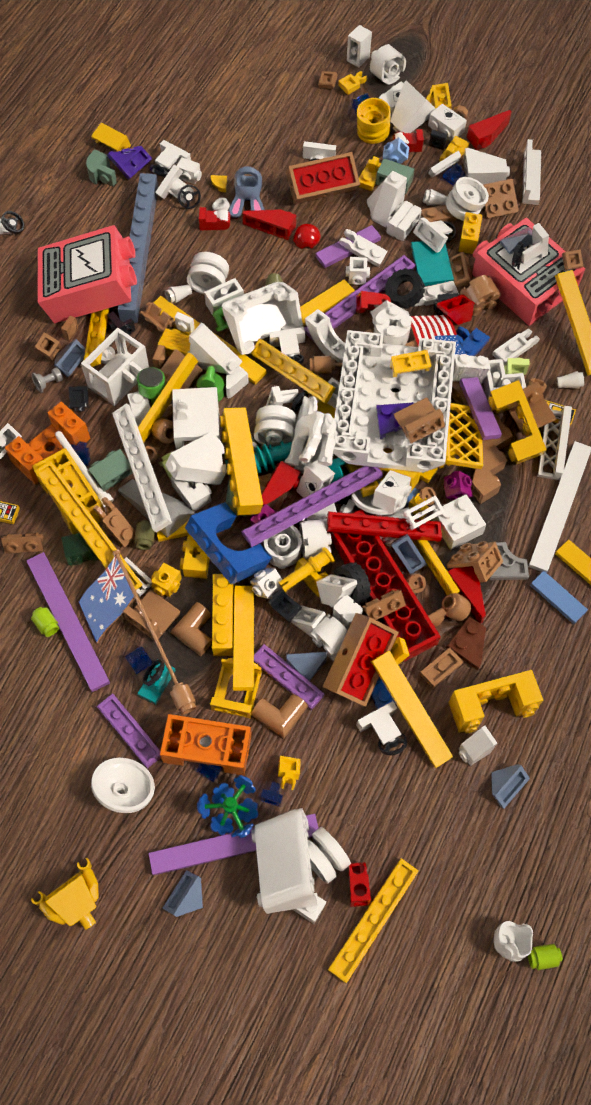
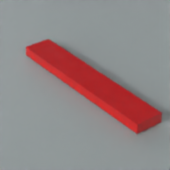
[327,511,442,542]

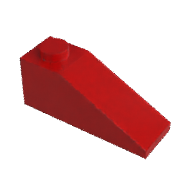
[467,110,512,150]
[242,209,296,240]
[261,461,301,506]
[448,566,486,624]

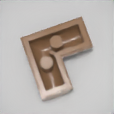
[171,602,212,657]
[251,694,308,739]

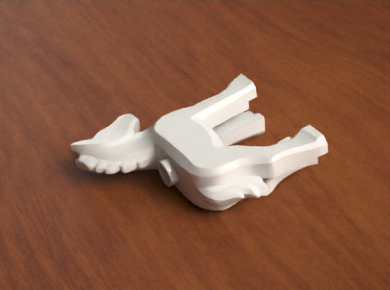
[285,396,336,474]

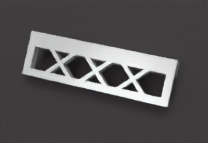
[522,139,541,205]
[537,406,572,480]

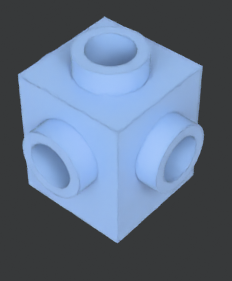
[383,137,409,164]

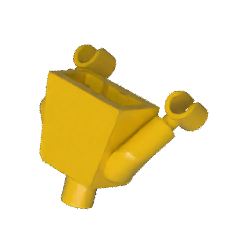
[31,858,99,930]

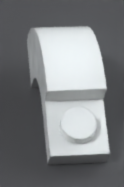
[305,309,346,363]

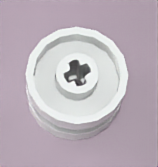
[445,177,489,221]
[187,252,229,295]
[254,405,296,447]
[308,827,351,884]

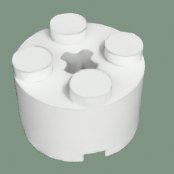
[370,44,406,84]
[374,306,411,346]
[299,519,331,559]
[264,525,302,569]
[310,614,348,661]

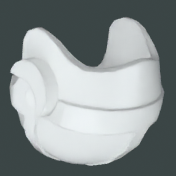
[494,921,533,962]

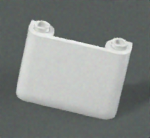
[222,282,303,355]
[251,808,318,914]

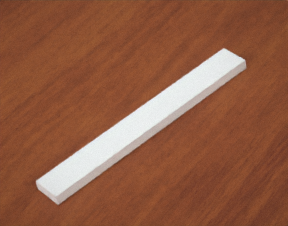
[112,403,172,533]
[528,441,591,573]

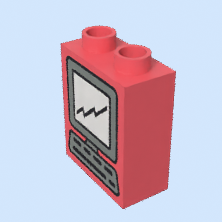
[472,218,585,326]
[38,225,137,324]

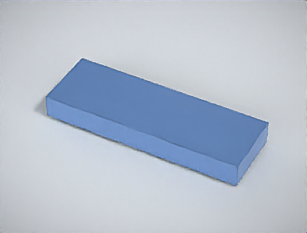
[530,571,588,624]

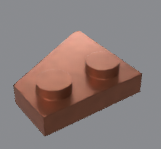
[447,617,486,670]

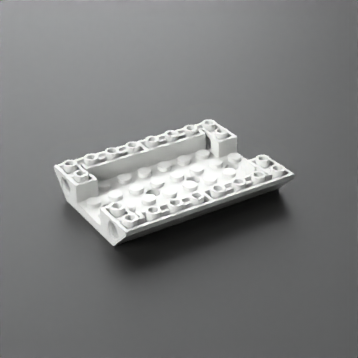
[333,330,456,473]

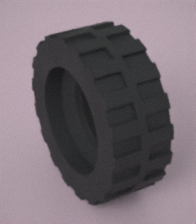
[385,268,425,309]
[333,562,371,605]

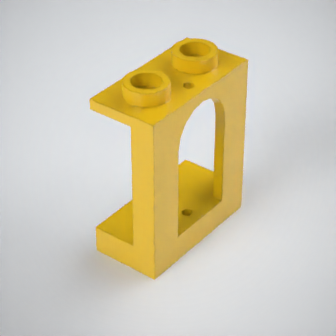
[210,658,262,719]

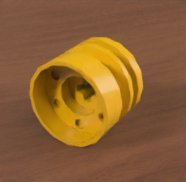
[357,98,391,144]

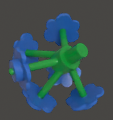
[197,775,258,838]

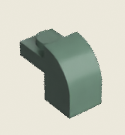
[86,149,117,186]

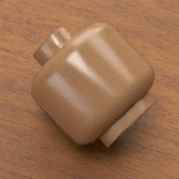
[152,418,174,444]
[442,593,471,622]

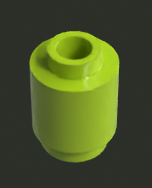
[31,607,59,637]
[528,944,563,970]

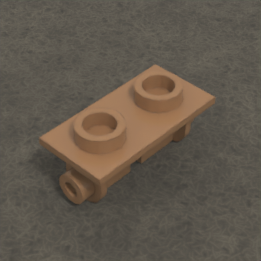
[139,302,175,333]
[1,532,43,553]
[362,589,406,620]

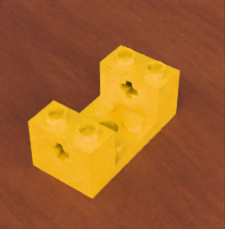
[488,380,547,465]
[32,448,105,536]
[448,670,543,734]

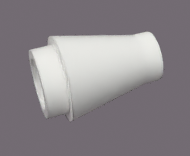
[423,189,447,206]
[165,284,192,304]
[557,371,584,389]

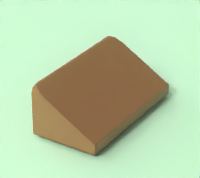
[449,252,473,287]

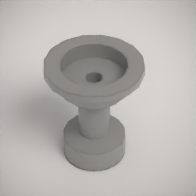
[32,367,63,393]

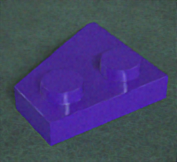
[107,146,152,180]
[376,402,414,439]

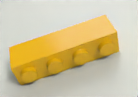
[212,574,234,656]

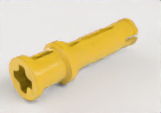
[278,547,335,592]

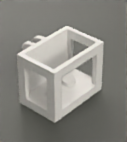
[81,328,149,406]
[173,387,220,450]

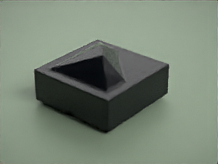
[429,130,448,150]

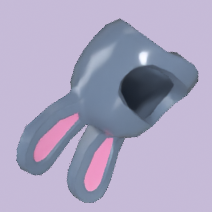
[229,166,264,218]

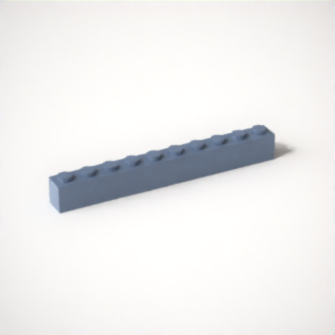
[118,173,158,323]

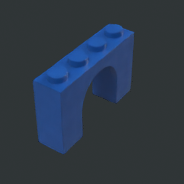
[185,502,272,585]

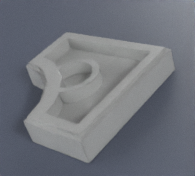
[489,542,529,580]

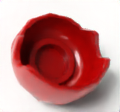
[293,224,321,249]

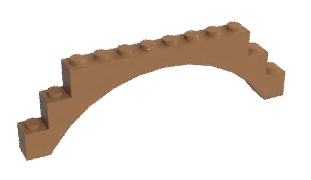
[365,329,513,504]

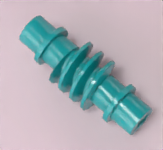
[225,441,293,477]

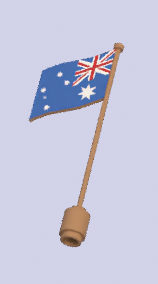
[79,550,197,715]

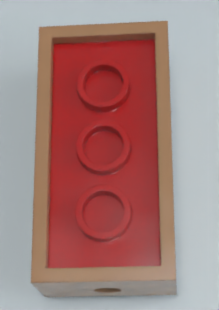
[286,152,360,204]
[323,613,399,707]

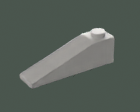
[118,479,195,537]

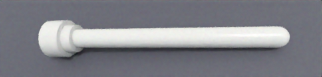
[55,431,114,507]

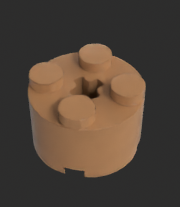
[460,275,500,316]

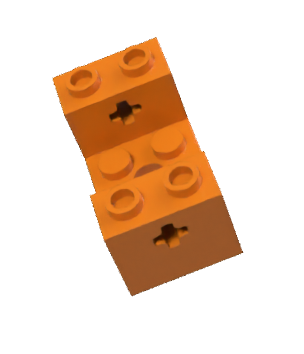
[5,401,91,485]
[160,714,252,776]

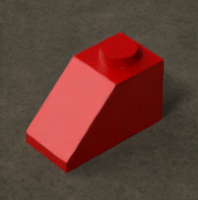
[436,294,475,325]

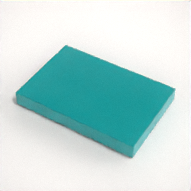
[411,241,454,286]

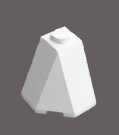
[390,81,436,133]
[367,171,407,227]
[188,322,243,375]
[165,432,227,485]

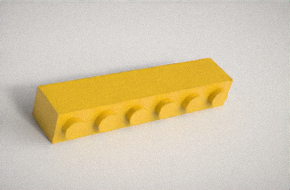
[219,408,263,515]

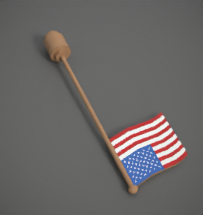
[310,315,467,374]

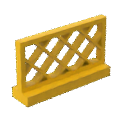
[439,403,483,470]

